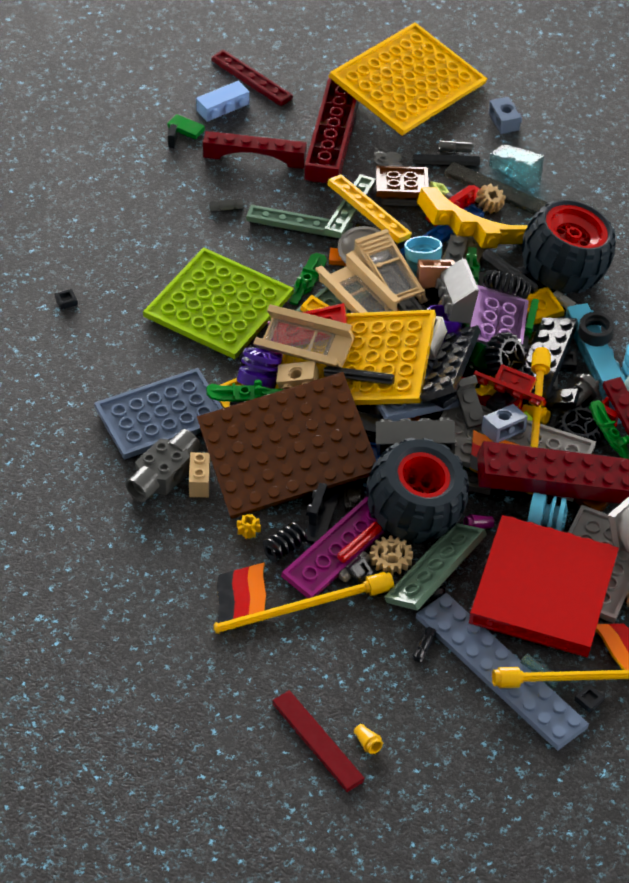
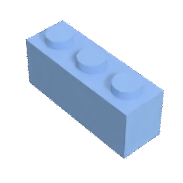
[196,80,249,122]

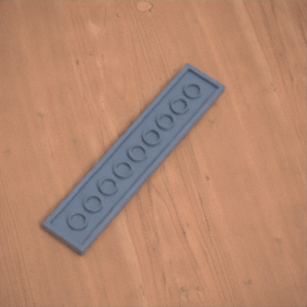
[416,593,589,751]

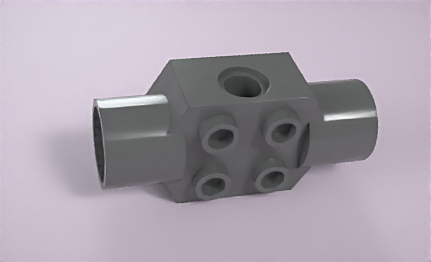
[125,429,201,502]

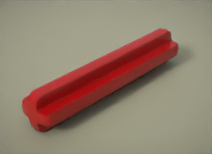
[337,522,382,563]

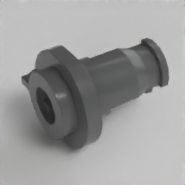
[570,374,600,409]

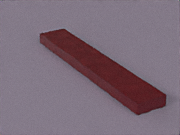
[211,50,293,106]
[272,690,364,792]

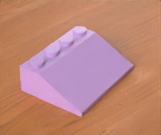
[470,285,529,346]

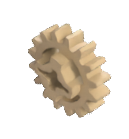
[369,536,413,575]

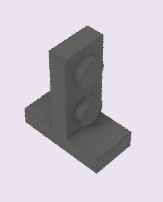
[453,375,484,429]

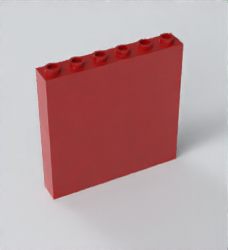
[469,515,619,658]

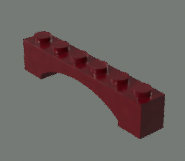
[203,131,307,169]

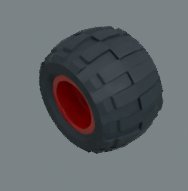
[522,199,616,293]
[366,437,469,543]

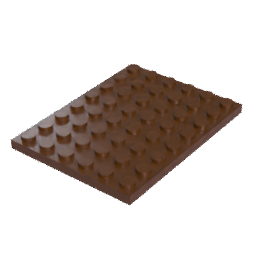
[197,372,376,519]

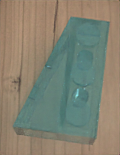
[489,144,544,191]

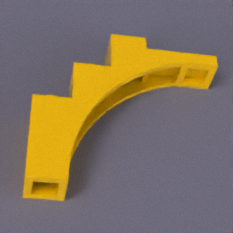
[417,187,527,248]

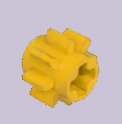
[237,514,261,539]

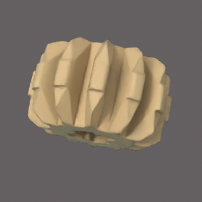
[475,184,506,214]

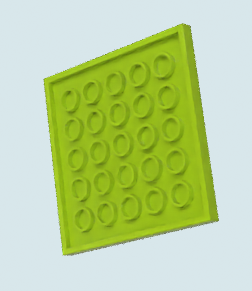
[143,247,294,359]

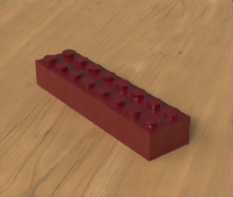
[304,78,359,183]
[477,441,629,504]

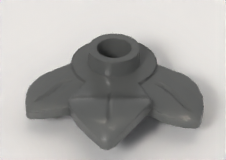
[374,151,403,168]

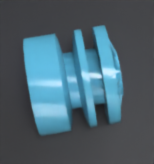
[404,236,442,277]
[527,492,568,531]

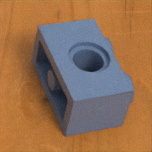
[488,97,522,134]
[481,404,528,443]

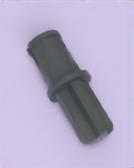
[439,140,473,153]

